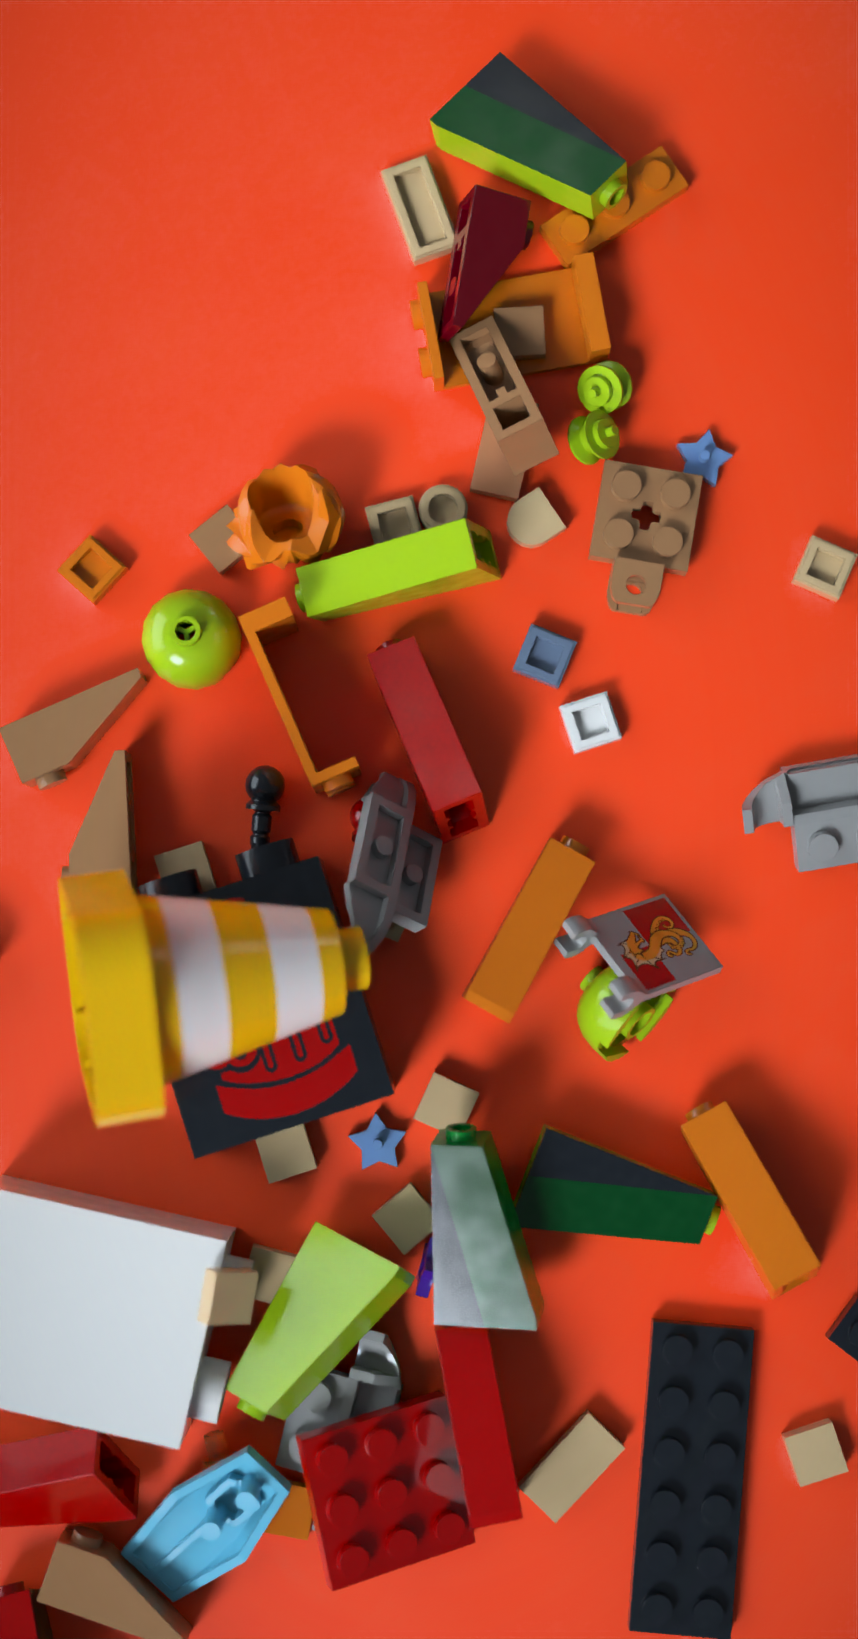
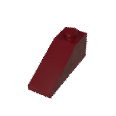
[437,184,534,343]

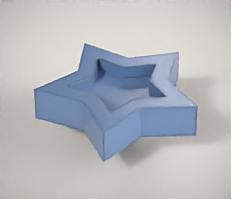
[676,429,733,488]
[348,1113,406,1170]

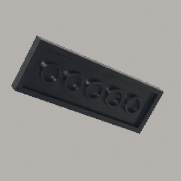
[627,1318,754,1639]

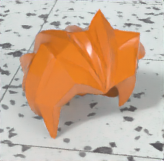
[226,463,346,570]

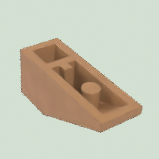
[449,316,560,476]
[0,668,148,791]
[61,750,138,894]
[37,1526,192,1639]

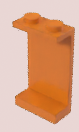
[409,252,611,392]
[238,597,362,797]

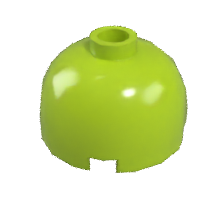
[141,589,242,690]
[577,966,676,1062]

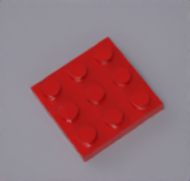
[295,1390,476,1592]

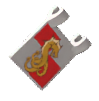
[554,893,723,1019]

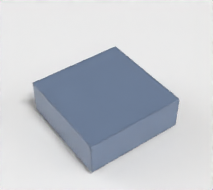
[512,623,577,690]

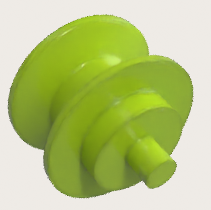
[577,360,633,414]
[568,410,620,465]

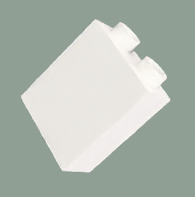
[0,1174,255,1450]

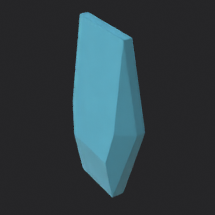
[121,1444,292,1602]

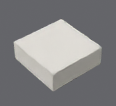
[559,691,622,755]

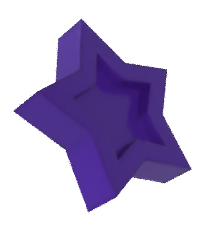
[415,1237,433,1298]

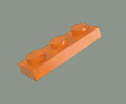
[539,146,689,269]

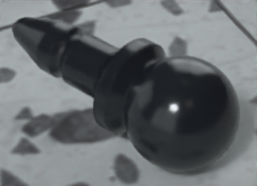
[245,765,285,849]

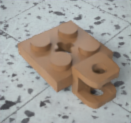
[588,459,703,616]

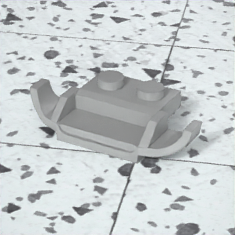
[742,754,858,873]
[344,772,443,955]
[275,1330,403,1531]

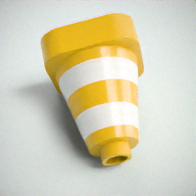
[58,869,370,1128]

